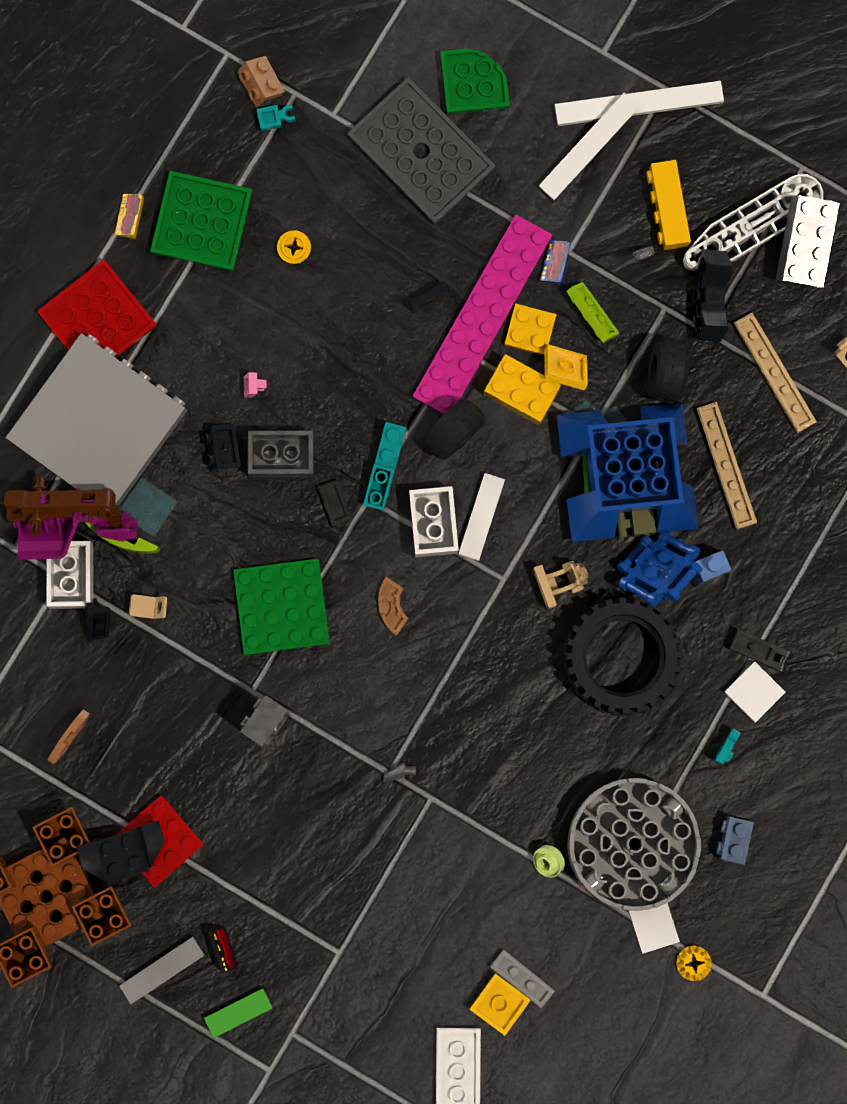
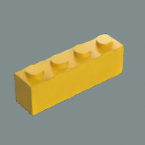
[646,160,691,250]

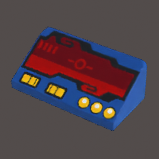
[540,240,571,286]

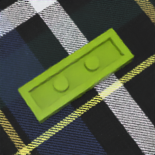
[566,282,619,343]

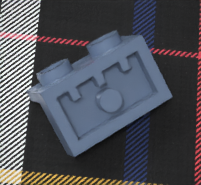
[716,816,754,865]

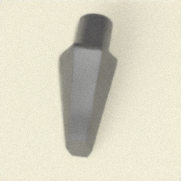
[383,762,416,782]

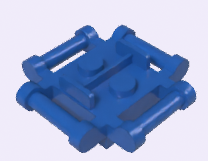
[616,530,703,607]

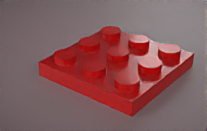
[116,795,204,888]

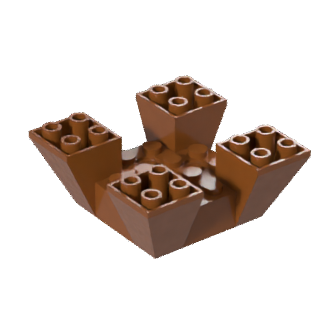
[0,807,132,988]

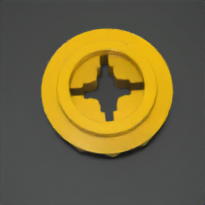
[277,230,311,265]
[676,946,712,981]

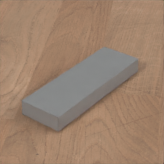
[490,949,555,1008]

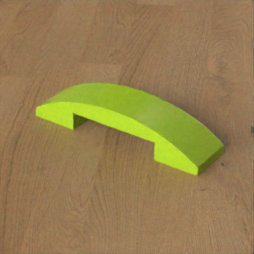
[85,522,160,554]

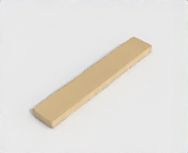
[733,313,817,433]
[696,402,757,530]

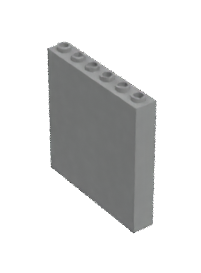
[6,333,188,505]

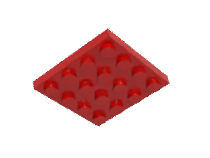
[37,259,157,358]

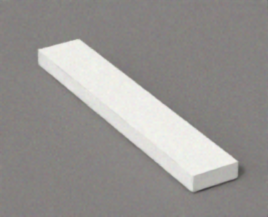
[538,93,639,201]

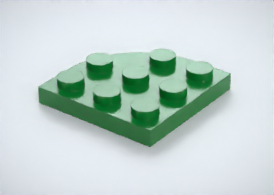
[440,49,510,114]

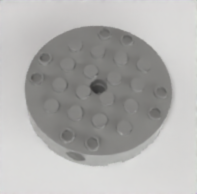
[567,778,701,911]

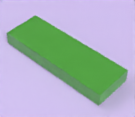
[204,988,273,1038]

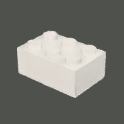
[409,486,459,557]
[47,541,93,609]

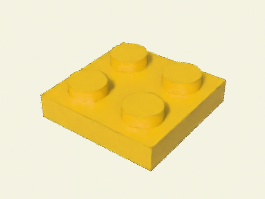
[504,304,557,356]
[544,344,588,391]
[469,973,531,1036]

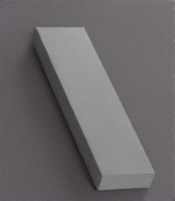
[119,937,205,1004]

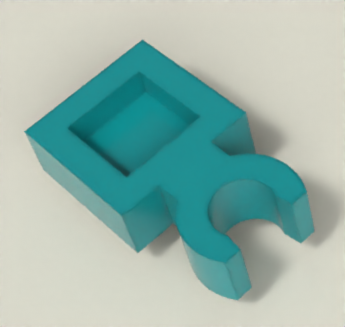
[257,105,296,131]
[713,729,741,765]

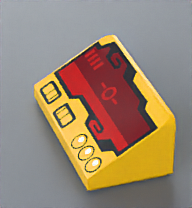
[115,194,144,239]

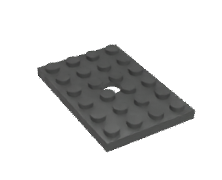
[347,77,496,225]

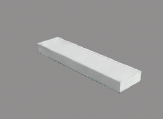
[458,473,505,561]

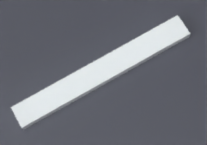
[554,81,724,126]

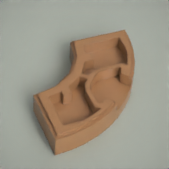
[378,577,409,636]
[48,709,89,764]

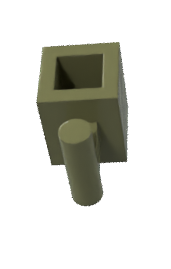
[617,509,656,538]

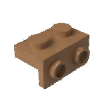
[238,56,285,107]

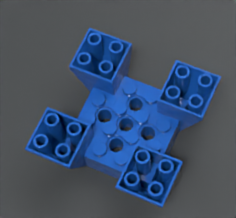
[556,403,699,542]

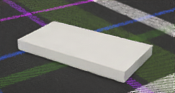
[436,1028,481,1104]

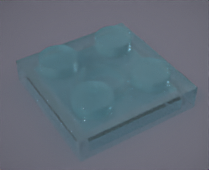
[121,477,178,537]

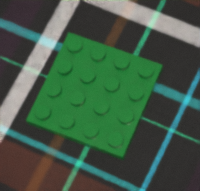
[150,171,253,272]
[233,559,330,655]

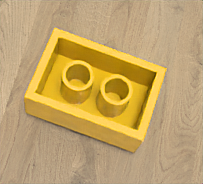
[483,354,561,426]

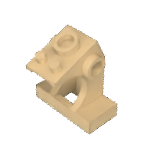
[533,561,589,610]

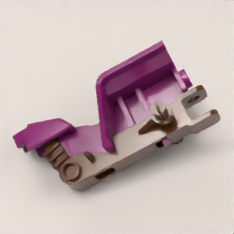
[4,476,138,560]

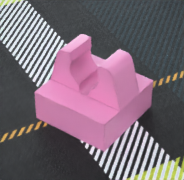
[243,373,267,398]

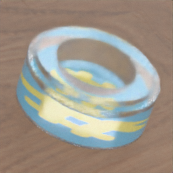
[633,246,655,261]

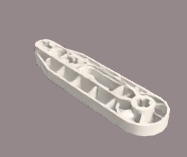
[683,174,823,271]

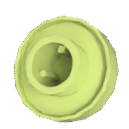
[533,845,565,878]

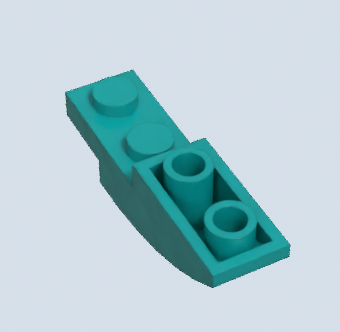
[363,421,407,511]

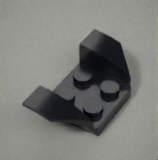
[76,820,165,885]

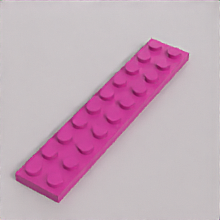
[413,215,552,415]

